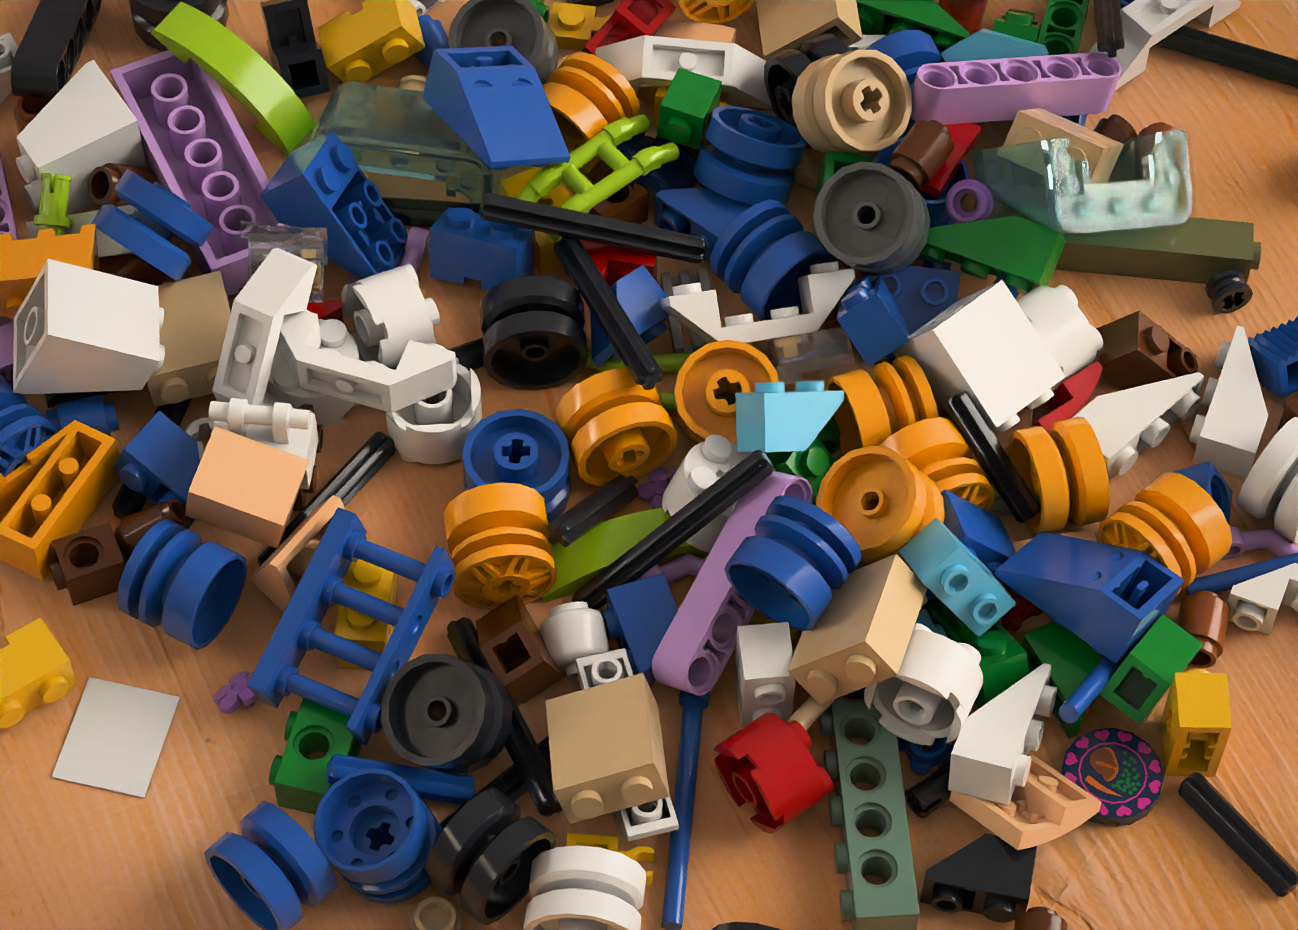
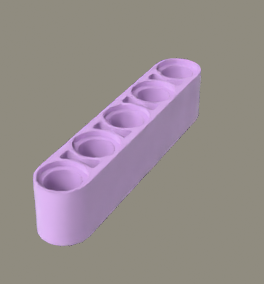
[910,52,1122,125]
[652,471,813,696]

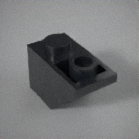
[920,834,1037,923]

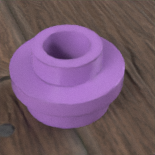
[946,179,994,223]

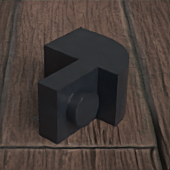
[260,0,330,99]

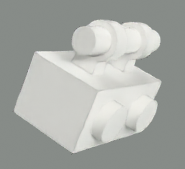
[209,398,319,489]

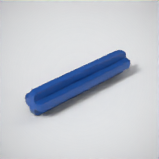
[326,754,475,805]

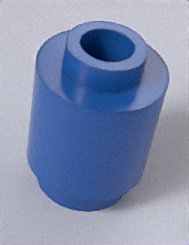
[45,394,119,436]

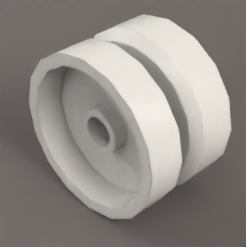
[1237,417,1298,543]
[524,845,646,930]

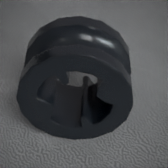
[1205,269,1253,313]

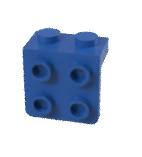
[865,260,961,358]

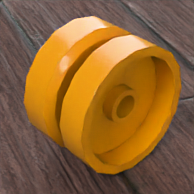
[674,340,779,445]
[556,368,677,486]
[1008,417,1110,535]
[816,445,945,567]

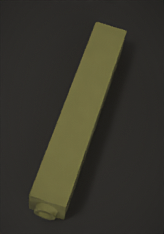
[974,198,1261,284]

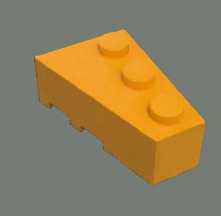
[0,224,100,320]
[0,420,120,581]

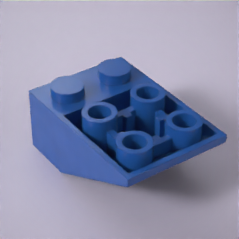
[422,46,570,170]
[260,131,408,279]
[993,531,1185,664]

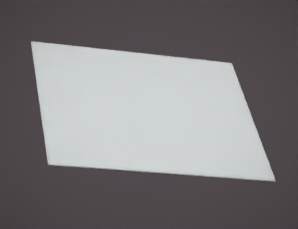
[52,677,180,798]

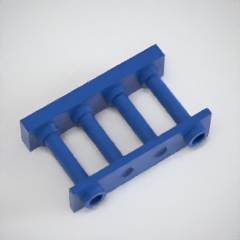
[247,507,455,746]

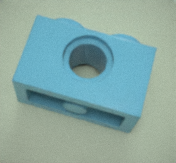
[899,517,1017,637]

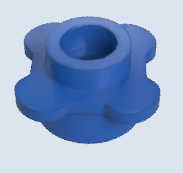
[897,737,954,775]

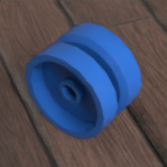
[693,105,808,205]
[91,169,215,282]
[462,409,570,525]
[204,801,338,930]

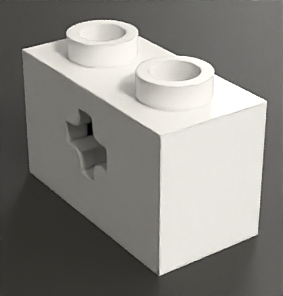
[734,622,796,729]

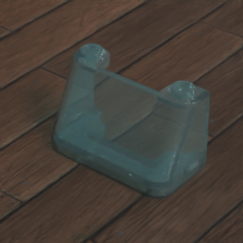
[310,81,503,203]
[972,130,1193,235]

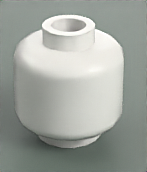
[540,602,610,679]

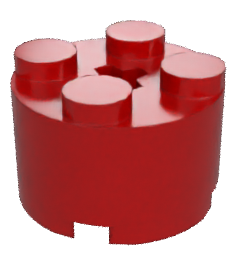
[714,712,833,834]

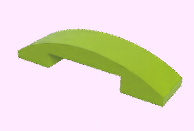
[151,1,316,157]
[542,507,710,603]

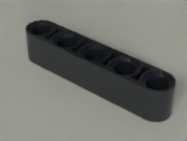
[11,0,102,98]

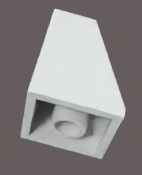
[16,60,146,215]
[13,259,165,394]
[893,280,1065,435]

